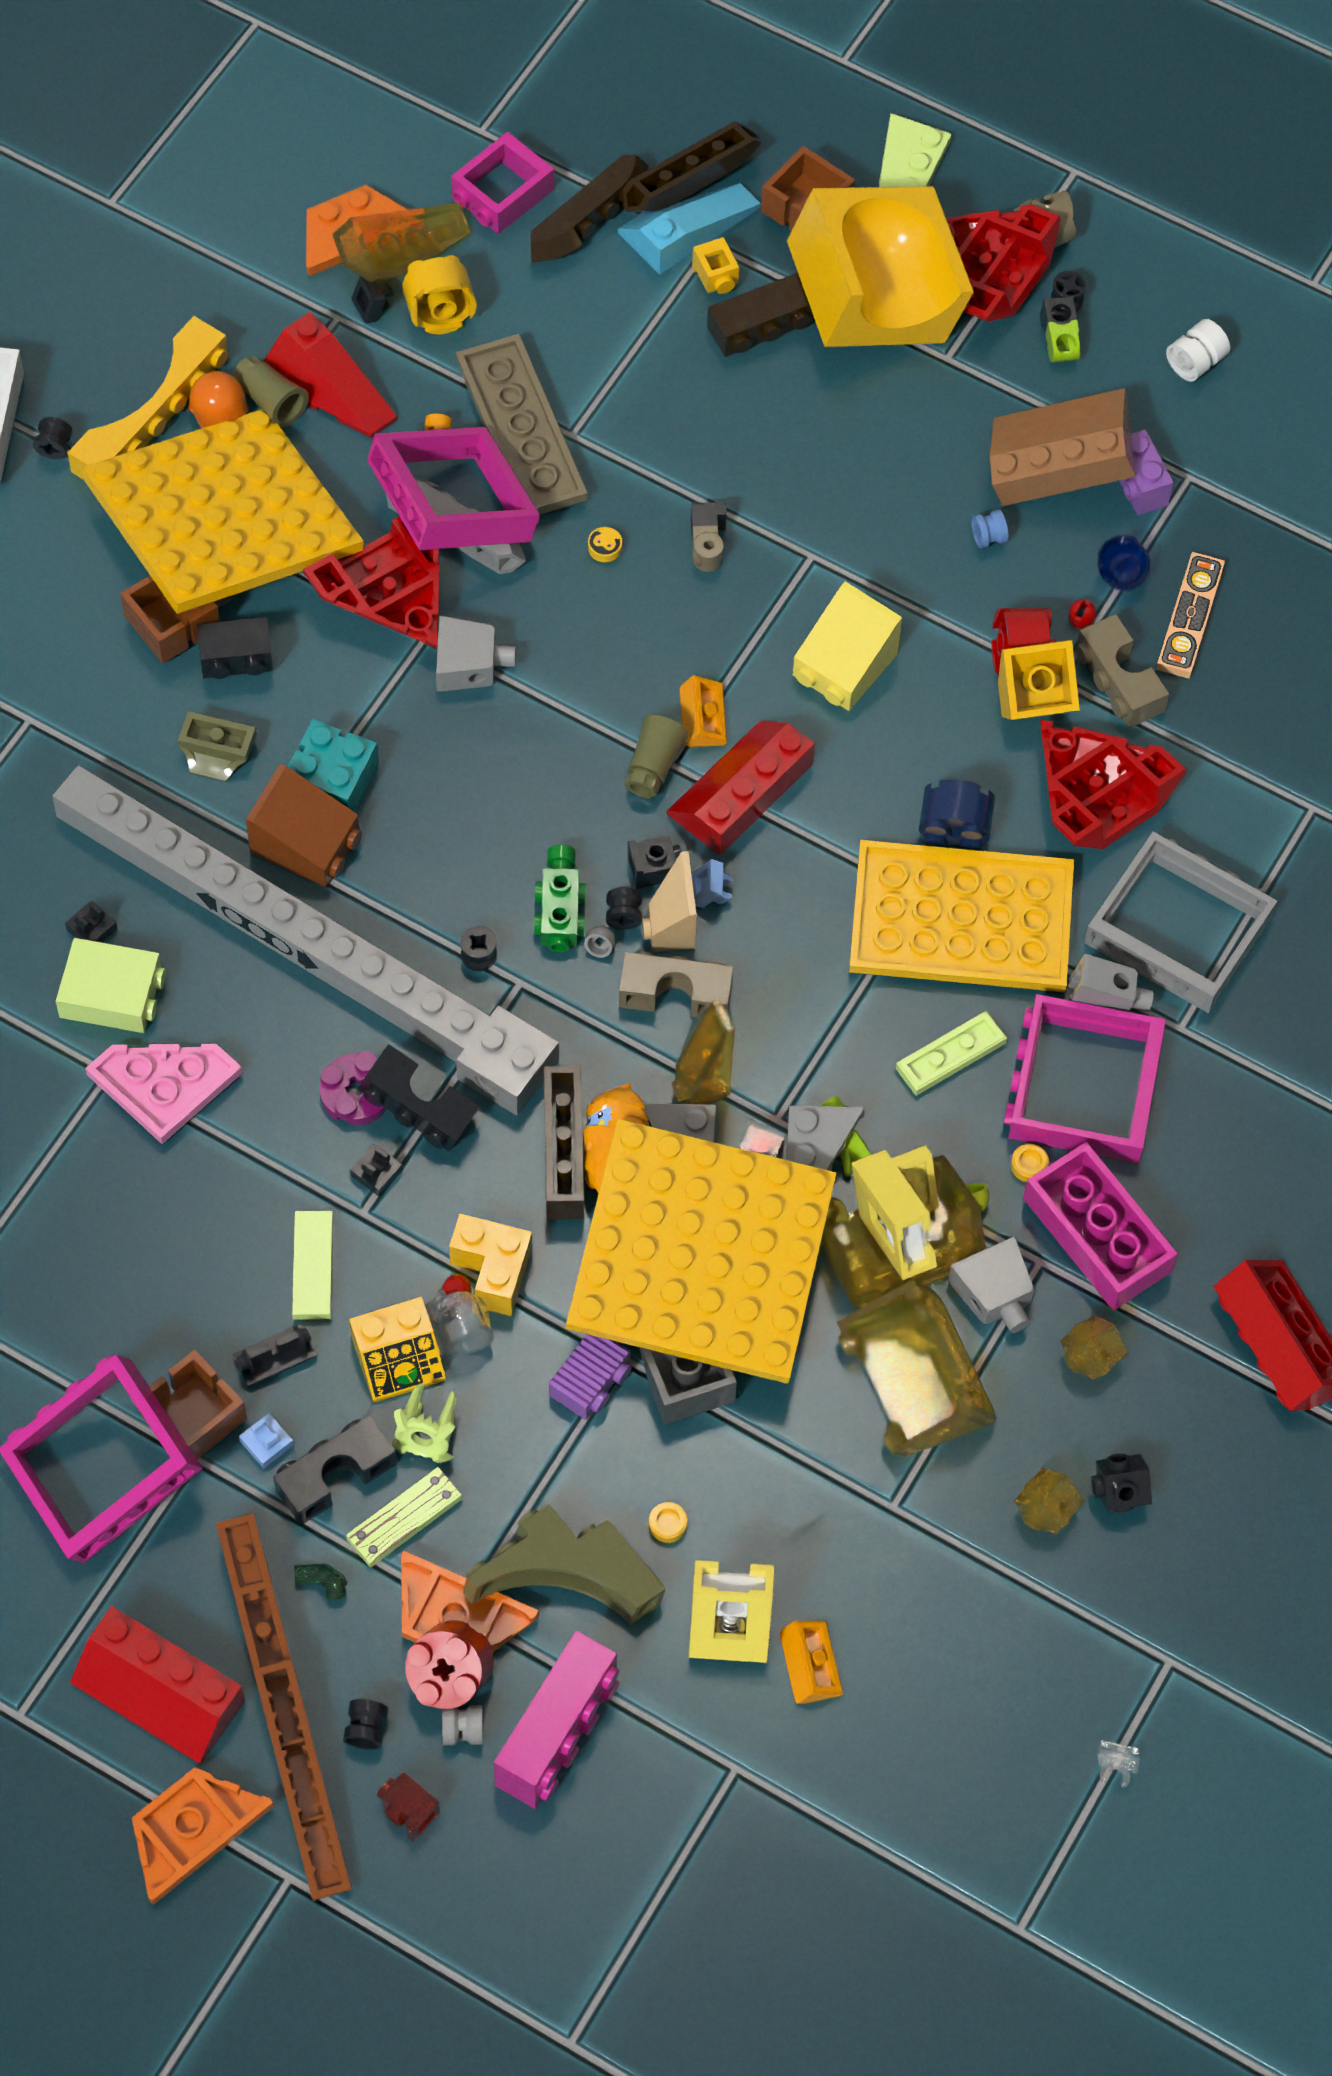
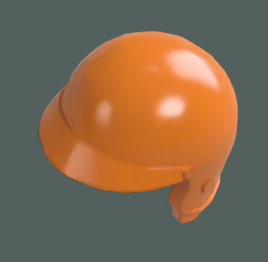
[188,371,249,428]

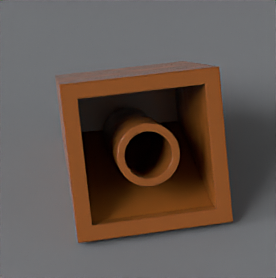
[246,763,362,888]

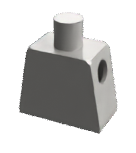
[436,616,516,692]
[1064,954,1153,1012]
[948,1237,1034,1333]

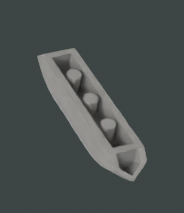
[386,477,526,574]

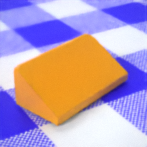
[680,675,727,747]
[780,1621,843,1704]

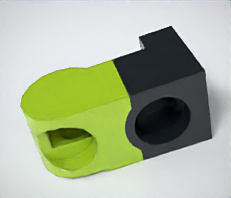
[1040,297,1080,362]

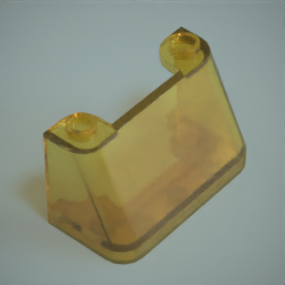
[821,1154,986,1307]
[837,1279,997,1457]

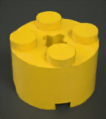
[403,255,477,334]

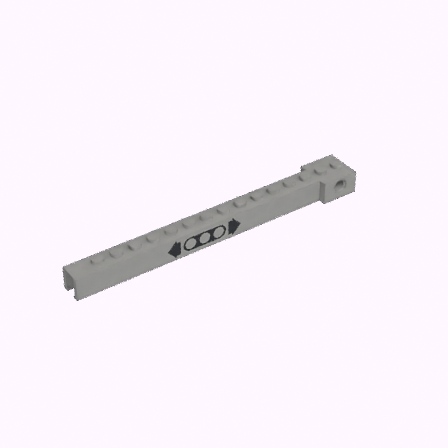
[52,765,559,1116]

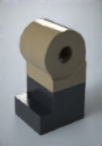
[691,502,727,572]

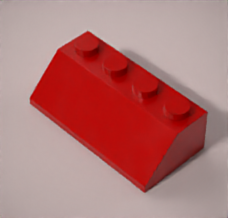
[667,720,815,856]
[1213,1260,1332,1411]
[70,1606,245,1765]

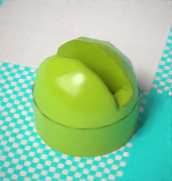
[958,1183,990,1213]

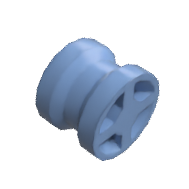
[971,509,1008,549]

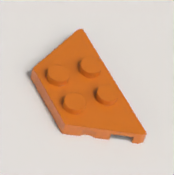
[306,185,423,276]
[401,1550,539,1653]
[132,1767,274,1905]

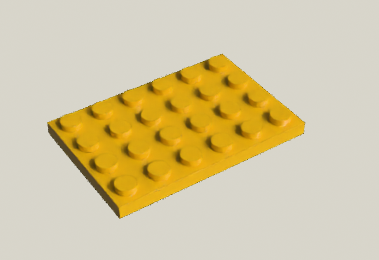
[849,840,1074,992]

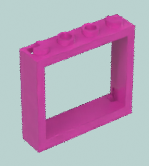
[367,427,540,550]
[1004,994,1166,1164]
[0,1354,203,1563]

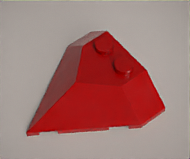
[947,205,1061,322]
[303,516,439,649]
[1040,719,1186,849]

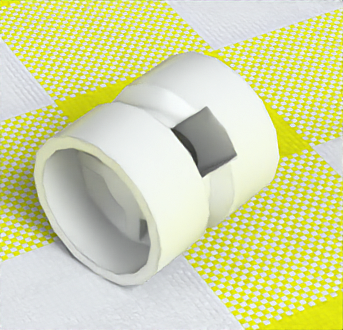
[1166,319,1231,382]

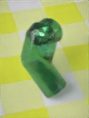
[294,1563,347,1600]

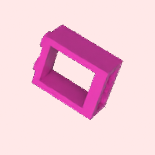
[451,132,554,234]

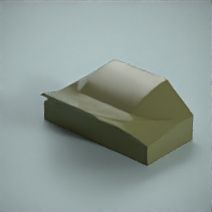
[177,711,257,782]

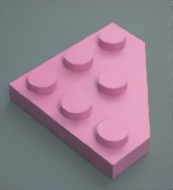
[85,1044,243,1144]

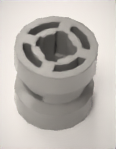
[442,1705,483,1745]

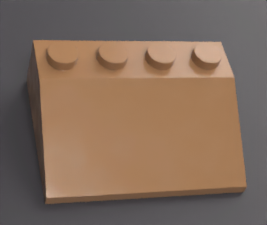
[990,388,1136,506]

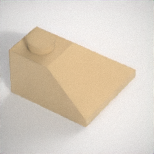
[642,851,697,953]

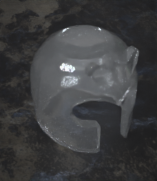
[425,1290,494,1358]

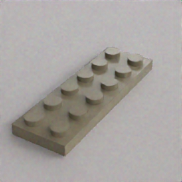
[455,334,587,515]

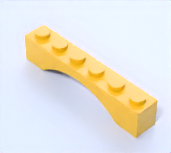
[68,316,229,480]

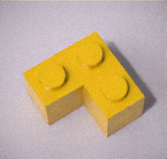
[449,1214,532,1316]

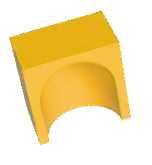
[787,186,973,347]

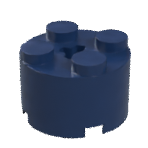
[919,780,995,851]

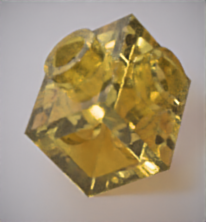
[1060,1315,1128,1379]
[1014,1468,1085,1534]

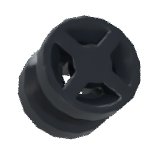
[1050,271,1086,311]
[33,417,73,459]
[606,887,642,930]
[460,926,497,971]

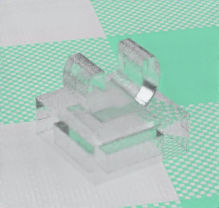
[1098,1740,1140,1788]

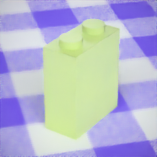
[56,938,166,1033]

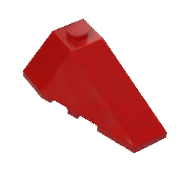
[263,312,397,438]

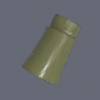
[233,355,309,428]
[624,714,689,799]

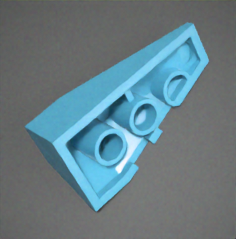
[618,183,761,275]

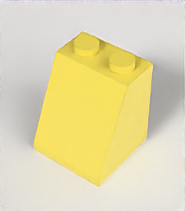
[793,581,902,711]

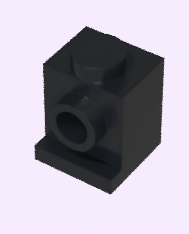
[628,836,681,889]

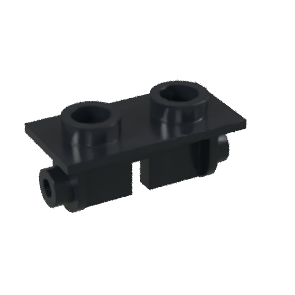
[232,1323,317,1387]

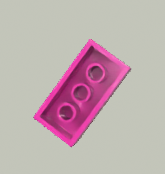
[1023,1142,1178,1311]
[494,1630,620,1809]

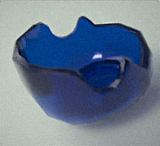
[1097,535,1151,592]

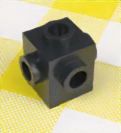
[1091,1454,1152,1512]

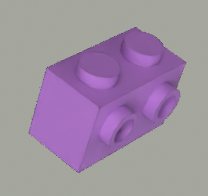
[1119,429,1174,516]

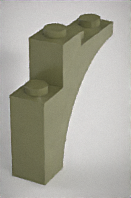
[463,1504,666,1625]

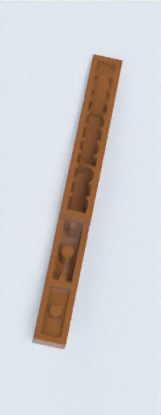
[216,1513,351,1901]

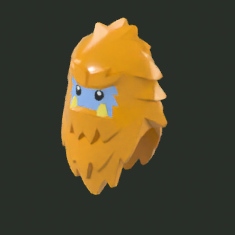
[583,1083,649,1193]

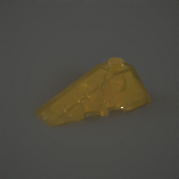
[332,203,471,282]
[672,999,735,1105]

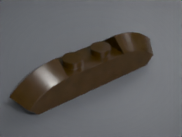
[622,121,762,212]
[531,155,649,262]

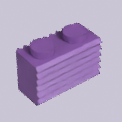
[549,1334,632,1420]

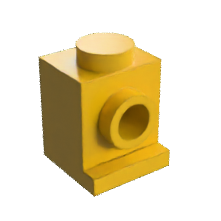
[692,237,739,294]

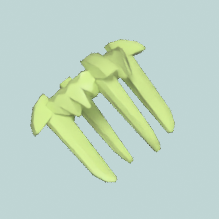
[392,1384,456,1463]

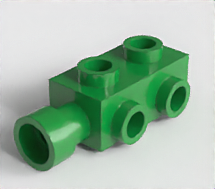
[534,845,586,953]

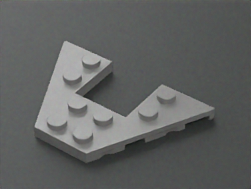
[644,1104,864,1171]

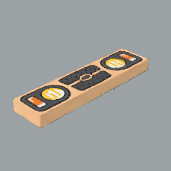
[1156,552,1225,679]

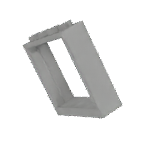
[1084,832,1277,1013]

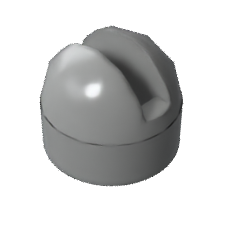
[584,926,615,958]

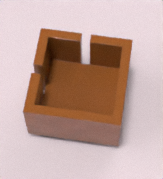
[761,146,855,231]
[120,576,220,664]
[138,1349,247,1460]

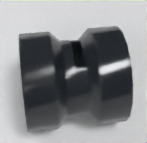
[343,1699,388,1750]

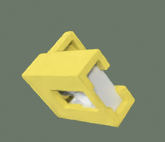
[851,1145,939,1280]
[689,1560,774,1663]

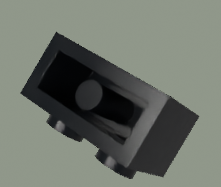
[197,617,273,679]

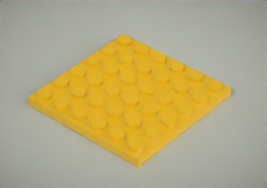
[82,409,364,614]
[565,1119,836,1384]

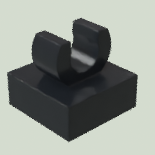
[351,274,394,324]
[65,900,118,943]
[350,1144,403,1197]

